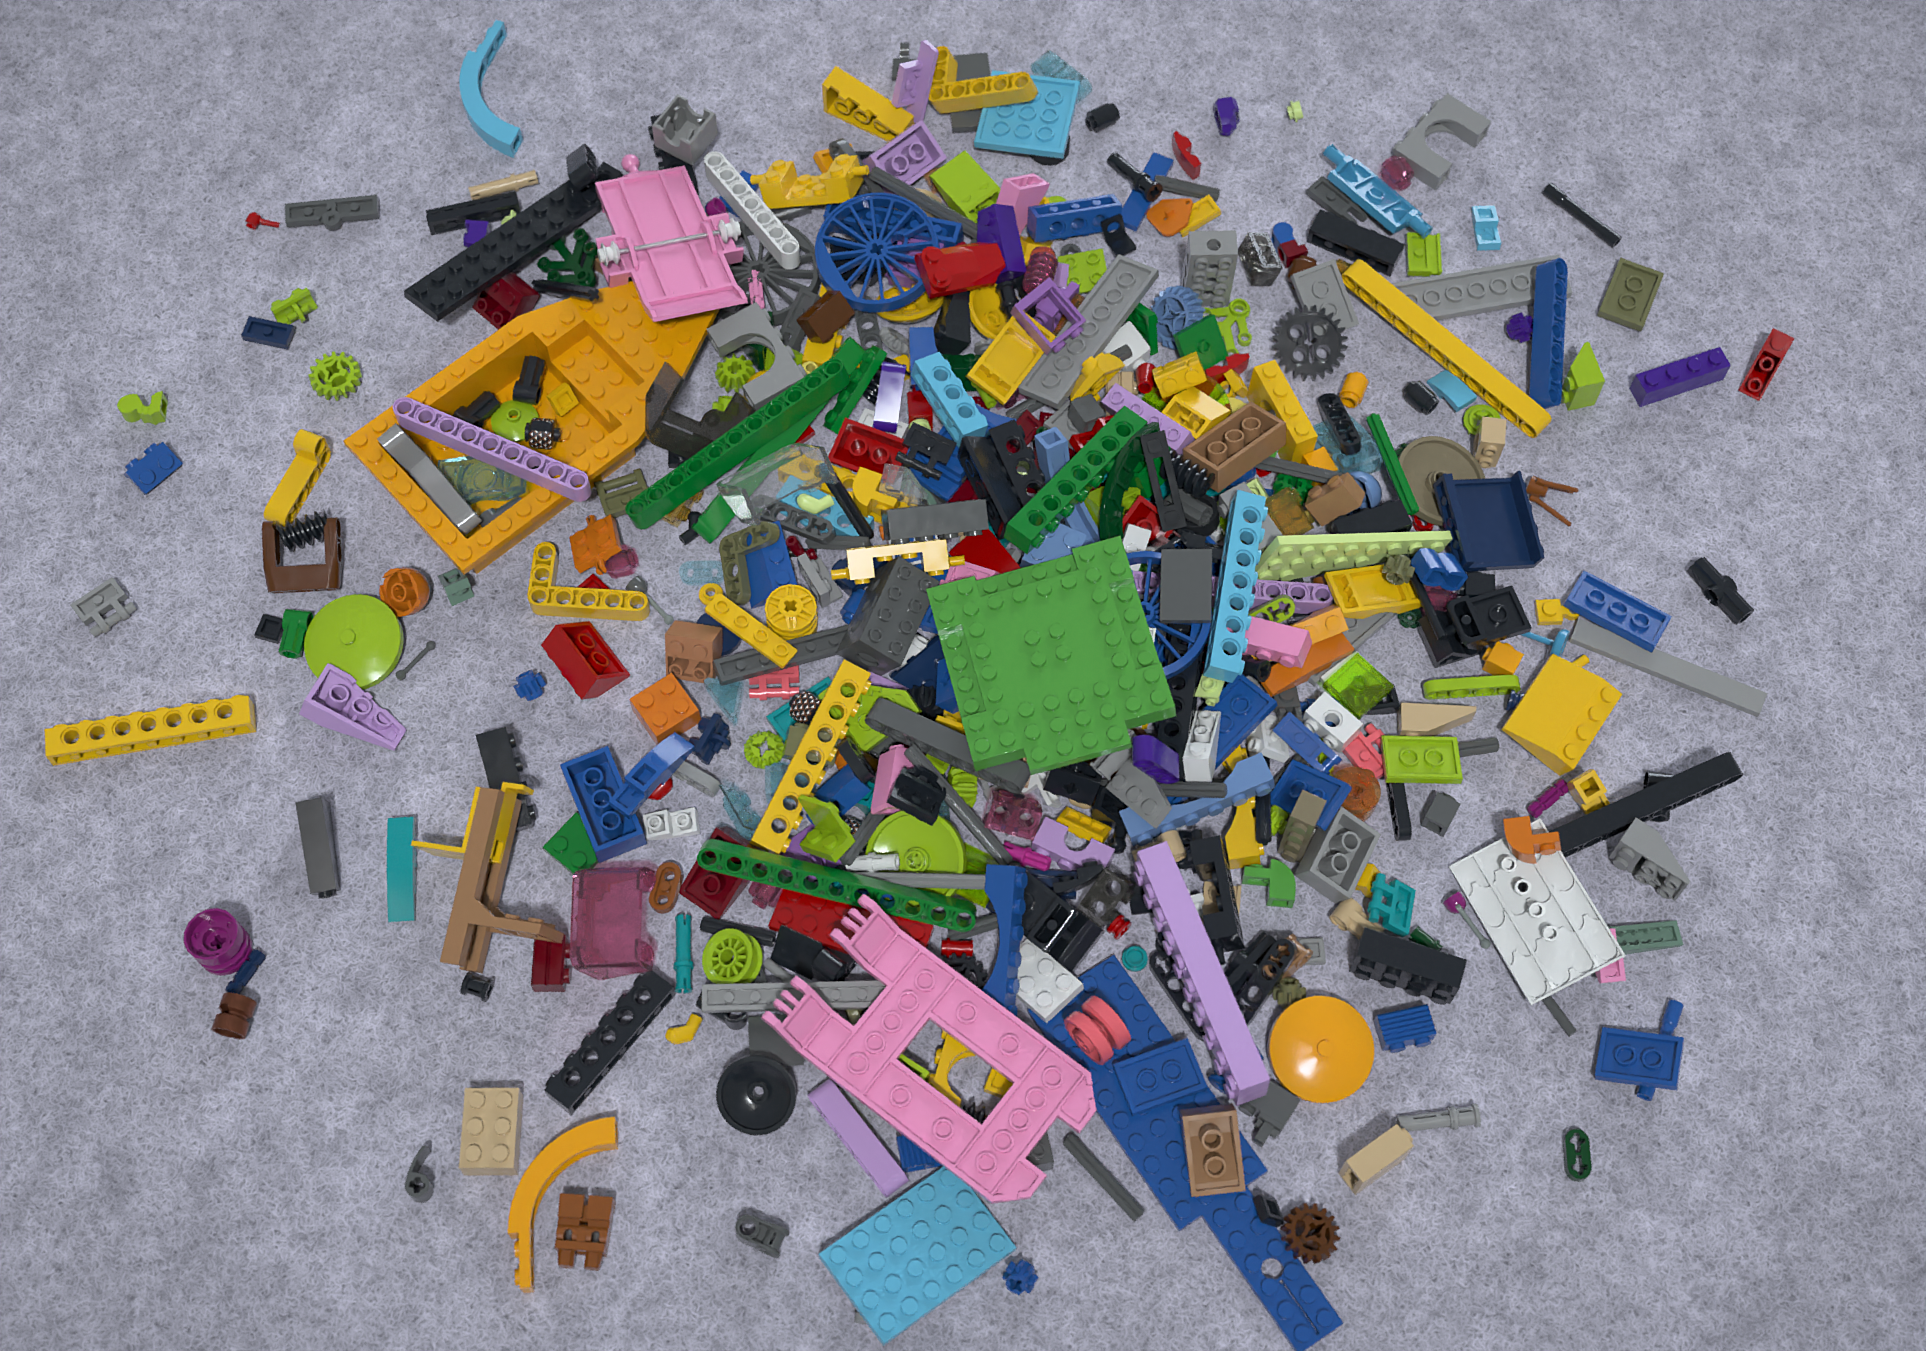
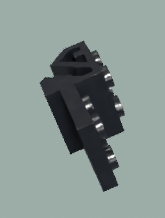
[1145,528,1242,573]
[1416,585,1532,668]
[987,865,1105,973]

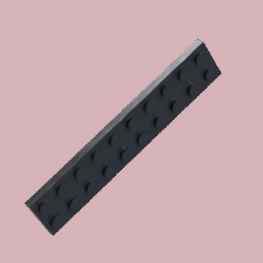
[404,179,602,322]

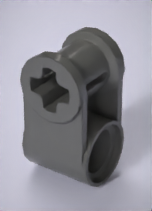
[735,1215,790,1258]

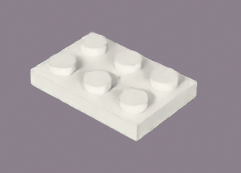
[991,939,1084,1023]

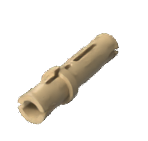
[468,169,539,200]

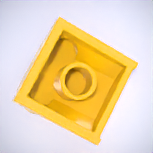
[1070,352,1125,401]

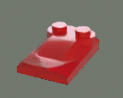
[914,242,1006,299]

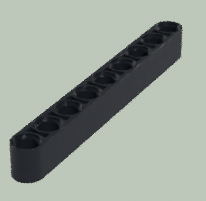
[1549,752,1743,858]

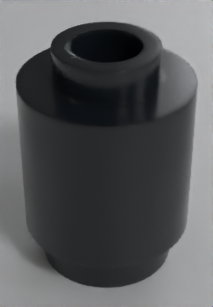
[1085,103,1120,133]
[1404,381,1440,415]

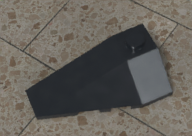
[933,291,971,355]

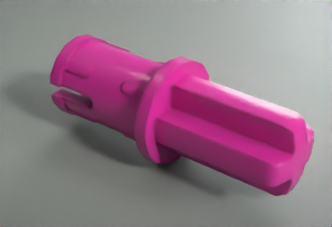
[1003,841,1052,871]

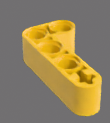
[263,429,331,527]

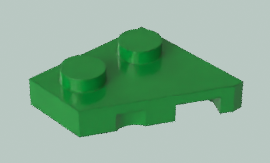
[542,812,598,881]

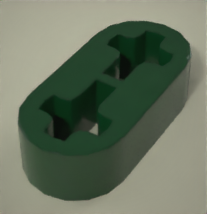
[1562,1129,1592,1182]

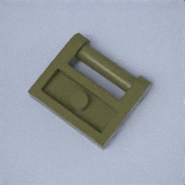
[594,468,647,518]

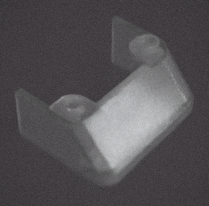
[716,443,838,526]

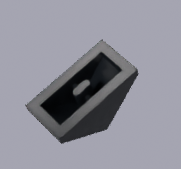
[1091,786,1128,829]

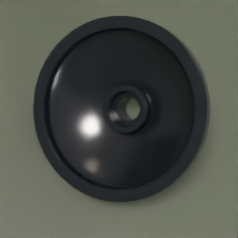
[716,1055,797,1135]

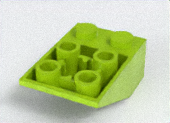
[929,150,1000,223]

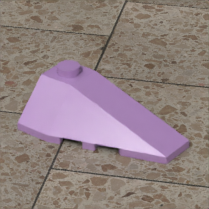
[299,663,406,751]

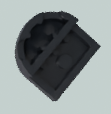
[887,765,946,826]

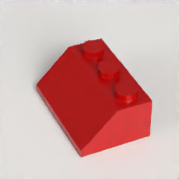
[827,417,909,486]
[541,621,630,700]

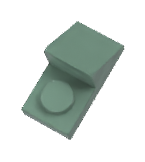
[438,568,474,606]

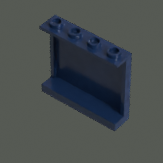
[1433,471,1545,572]

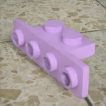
[891,40,939,123]

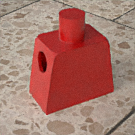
[907,388,933,431]

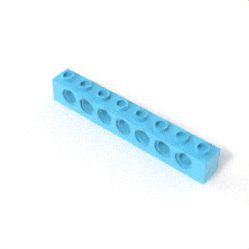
[1203,490,1268,683]

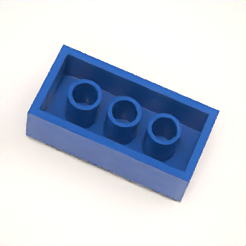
[560,746,647,863]

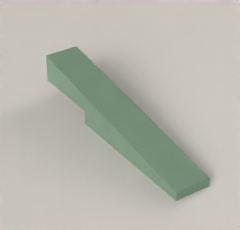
[1608,920,1683,955]

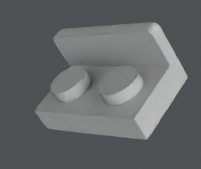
[797,553,843,608]

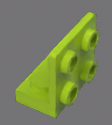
[798,795,855,863]

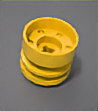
[765,584,819,641]

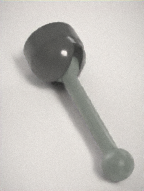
[626,576,674,625]

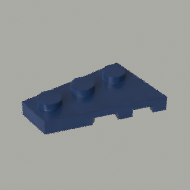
[889,635,945,689]

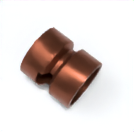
[211,992,257,1040]

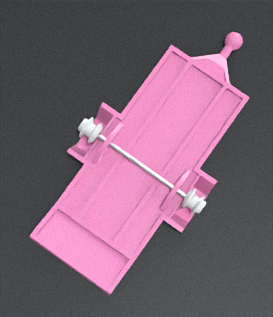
[595,154,748,322]

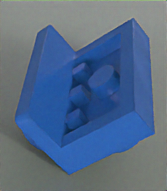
[124,442,183,495]

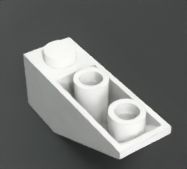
[1183,710,1221,782]

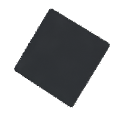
[770,925,822,980]

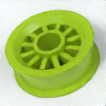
[702,929,763,984]

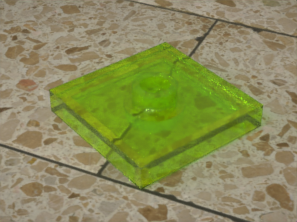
[1322,653,1394,720]

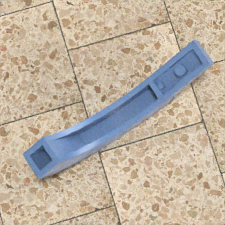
[1034,427,1133,574]

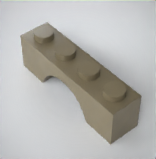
[1277,790,1327,863]

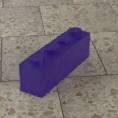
[1629,347,1731,407]

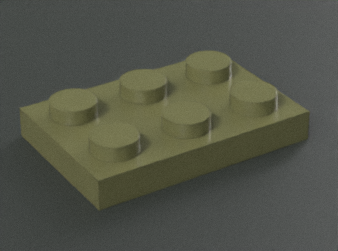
[1597,257,1664,332]

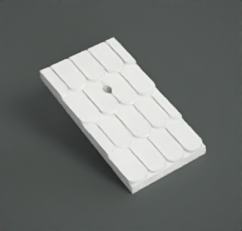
[1448,818,1626,1005]

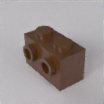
[796,290,855,343]

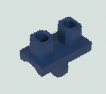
[688,713,731,765]

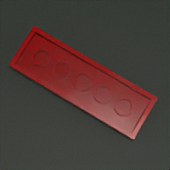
[768,889,934,954]

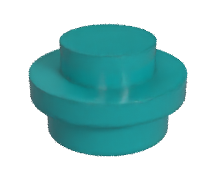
[1122,946,1148,972]

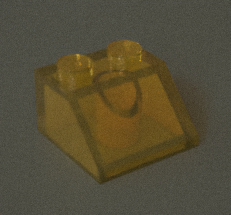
[1265,486,1315,536]

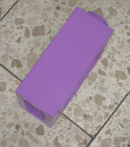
[1010,277,1086,355]

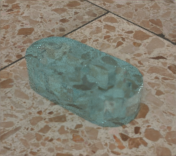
[679,561,724,586]

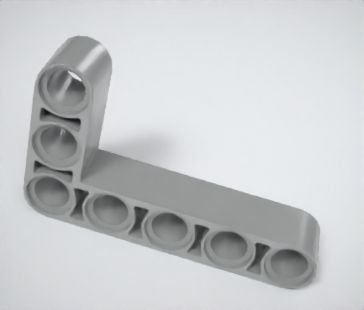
[377,423,482,536]

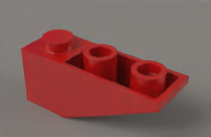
[1738,328,1795,401]

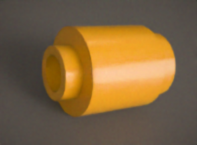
[1339,372,1369,408]

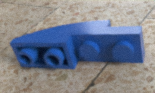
[608,733,695,819]

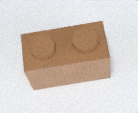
[1305,472,1365,527]

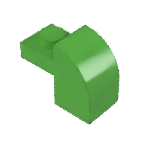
[1242,859,1296,908]

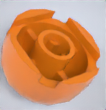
[379,567,430,617]

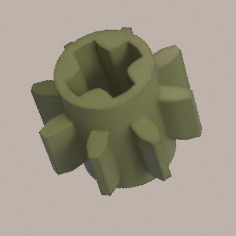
[1382,554,1415,585]
[1273,977,1306,1009]

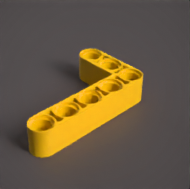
[928,46,1038,114]
[527,542,650,621]

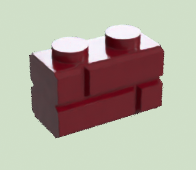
[531,935,573,992]

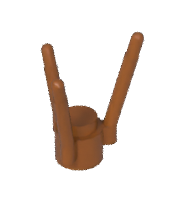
[1526,475,1579,527]

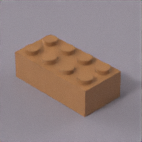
[1183,401,1286,493]

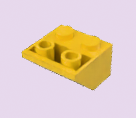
[1161,386,1231,440]

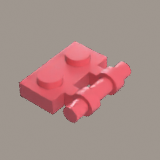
[749,665,800,701]
[1342,723,1385,785]

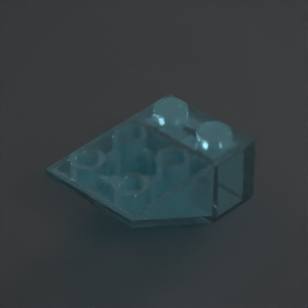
[1313,414,1383,474]

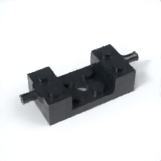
[1186,829,1245,965]

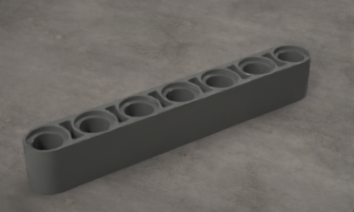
[865,698,1031,794]

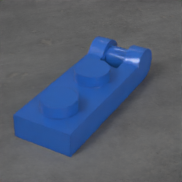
[1272,711,1342,775]

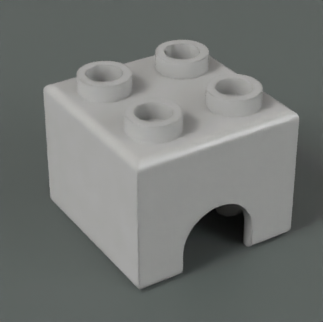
[652,94,718,166]

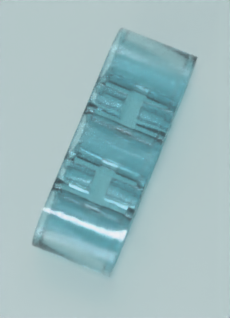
[1031,50,1093,105]

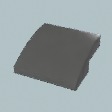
[748,1014,804,1067]

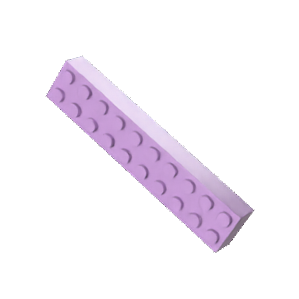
[1133,841,1270,1106]

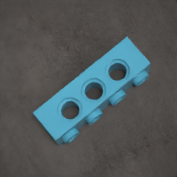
[911,352,988,448]
[775,476,874,536]

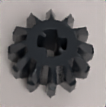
[907,684,944,721]

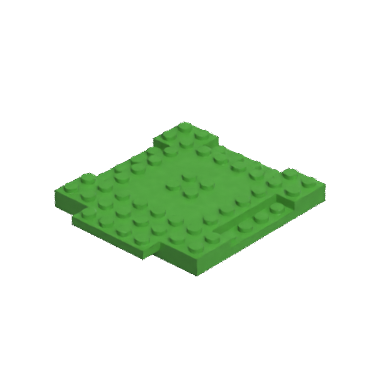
[926,536,1176,775]

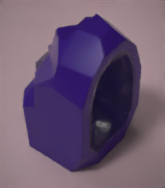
[1213,97,1240,136]

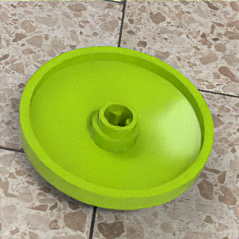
[304,594,404,690]
[865,811,967,910]

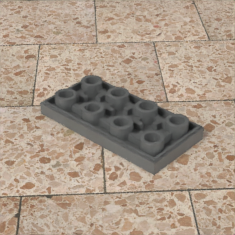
[950,53,991,133]

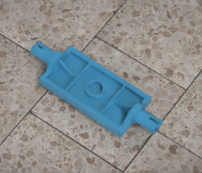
[1323,144,1433,238]

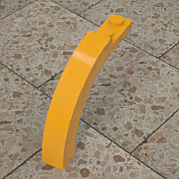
[508,1117,618,1293]

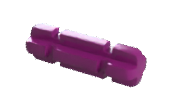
[1527,779,1569,818]

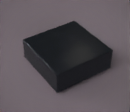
[254,614,284,644]
[1253,1194,1284,1228]

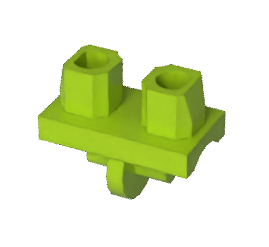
[270,287,318,324]

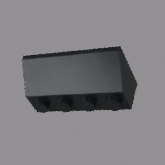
[957,436,1023,540]

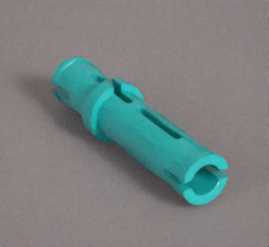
[673,914,694,994]

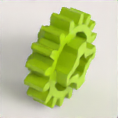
[308,351,362,401]

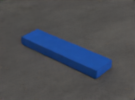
[1121,152,1174,232]

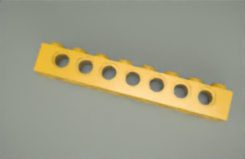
[749,659,872,855]
[44,695,256,766]

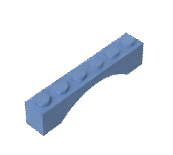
[1119,752,1275,846]

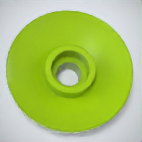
[491,400,539,442]

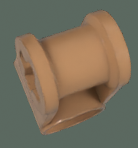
[1264,934,1313,983]

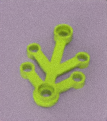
[1203,298,1252,356]

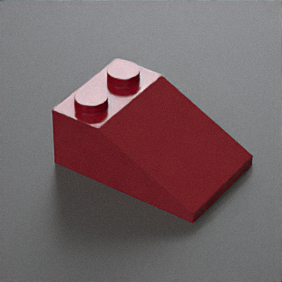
[679,826,763,920]

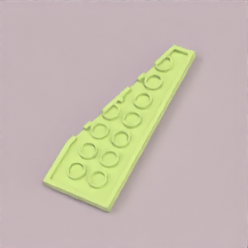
[1255,531,1452,581]

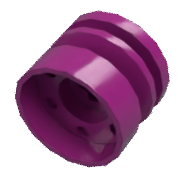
[184,908,252,976]

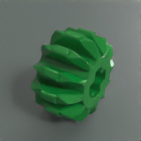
[1272,473,1314,510]

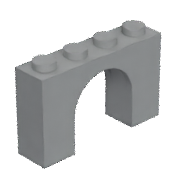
[1392,93,1491,191]
[707,302,807,412]

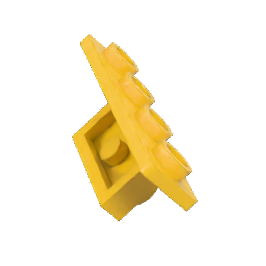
[705,593,797,668]

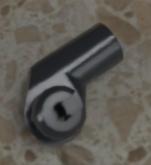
[1108,825,1127,854]

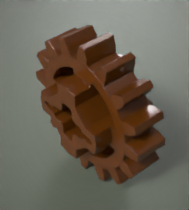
[1280,1203,1340,1264]

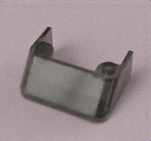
[645,362,756,459]

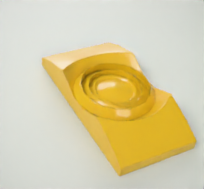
[966,313,1056,406]
[1324,564,1425,619]

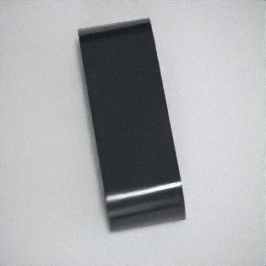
[566,143,599,191]

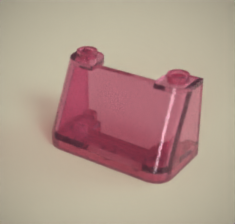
[570,867,656,980]

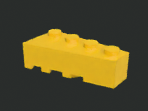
[822,66,914,142]

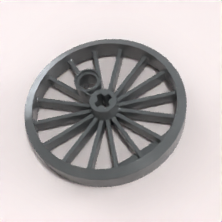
[717,221,821,326]

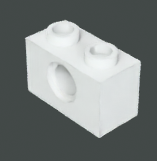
[1302,692,1363,753]

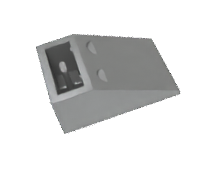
[1608,818,1690,901]

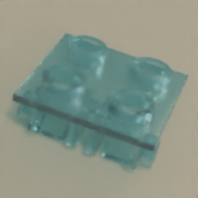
[719,784,761,841]

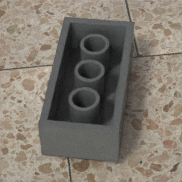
[881,499,989,545]

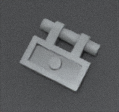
[70,577,137,638]

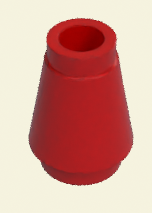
[1135,362,1156,394]

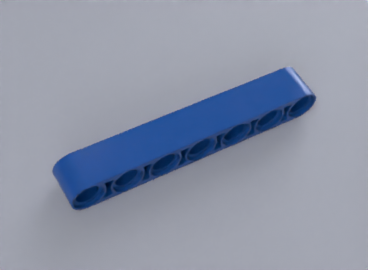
[1529,258,1568,409]

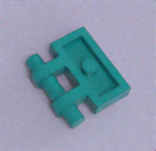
[1367,873,1416,937]

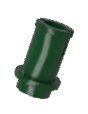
[1408,926,1443,951]

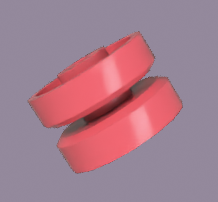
[1064,996,1131,1065]

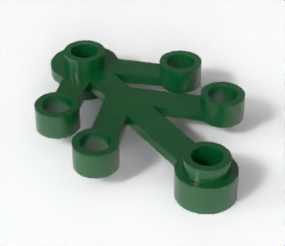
[537,228,598,287]

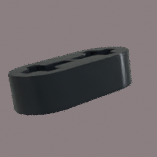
[837,738,876,784]

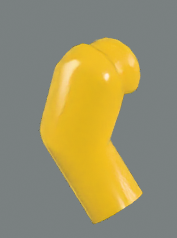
[665,1014,703,1045]

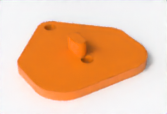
[1146,198,1193,237]

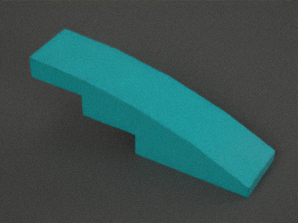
[387,817,417,922]

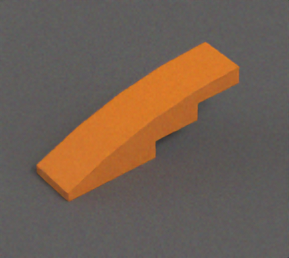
[1260,633,1355,697]

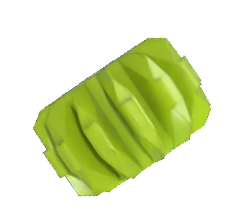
[715,353,755,394]
[947,767,978,808]

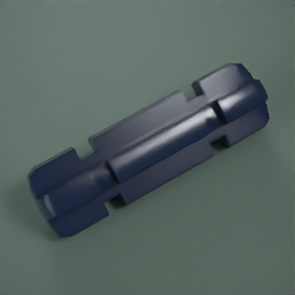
[225,949,266,994]

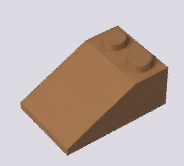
[1179,1103,1246,1197]

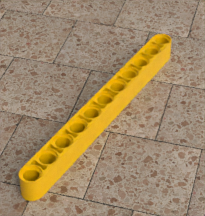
[1341,259,1552,438]

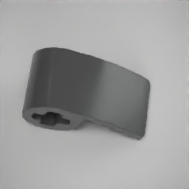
[405,1146,434,1203]

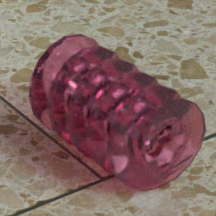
[1022,246,1058,298]

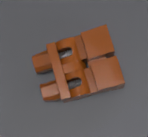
[555,1193,616,1271]

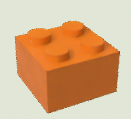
[629,673,701,745]

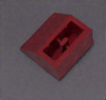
[472,271,540,330]

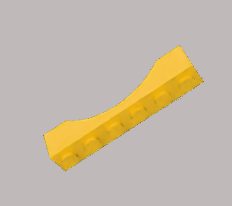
[1222,745,1265,870]

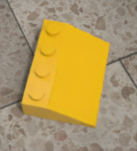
[1501,654,1622,776]

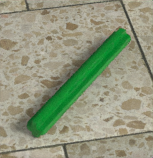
[1366,413,1419,516]

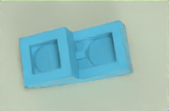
[1471,205,1501,251]
[1426,370,1477,412]

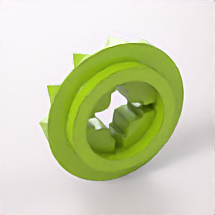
[1463,404,1501,435]
[744,730,784,769]

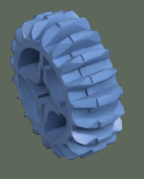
[1150,285,1207,349]

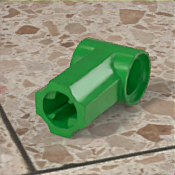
[278,609,313,659]

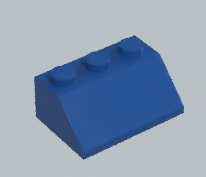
[745,521,797,609]

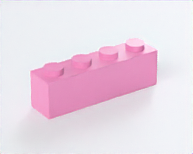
[1207,613,1312,668]

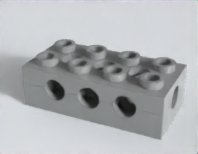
[1181,230,1238,308]

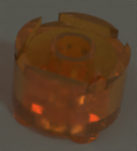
[1334,767,1381,822]

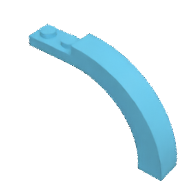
[459,20,523,158]

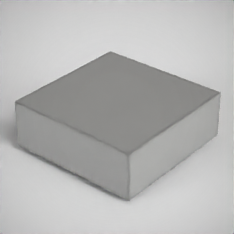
[1297,938,1326,966]

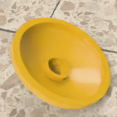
[876,284,944,324]
[969,284,1026,339]

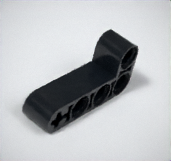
[812,948,858,982]

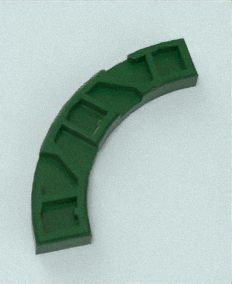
[1100,422,1160,541]

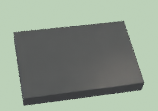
[1160,549,1212,623]

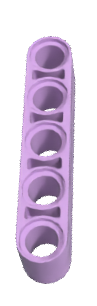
[807,1079,908,1198]

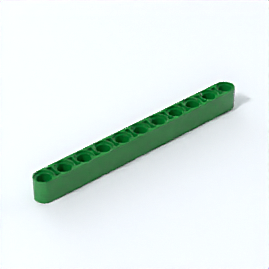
[691,336,866,544]
[625,358,850,530]
[697,839,977,932]

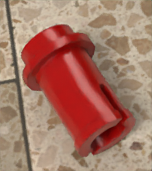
[941,937,973,958]

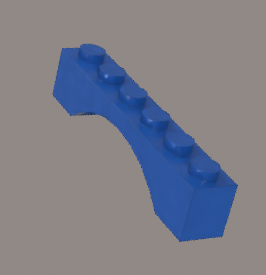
[982,864,1028,1017]

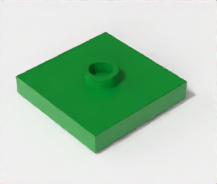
[1173,314,1229,371]

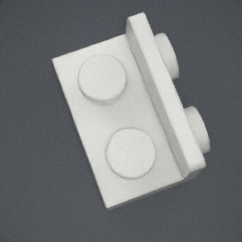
[1247,714,1290,763]

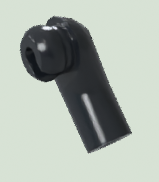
[678,511,701,546]

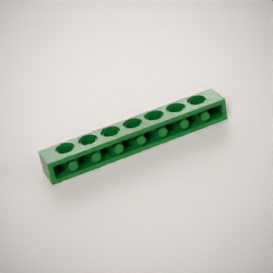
[1004,405,1148,554]

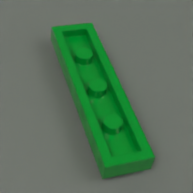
[823,345,888,435]

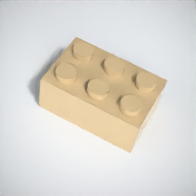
[459,1088,523,1176]

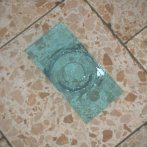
[438,456,526,505]

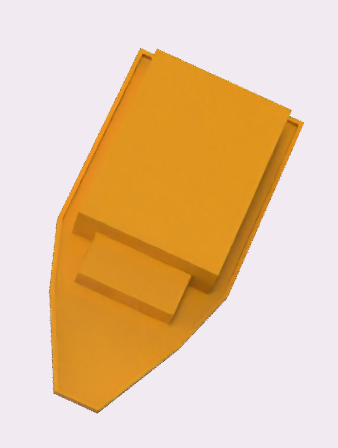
[343,281,720,575]

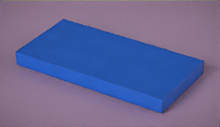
[1563,570,1672,653]

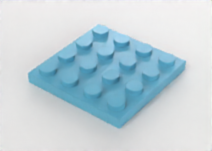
[974,70,1080,159]

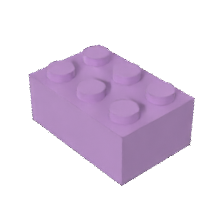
[862,119,947,195]

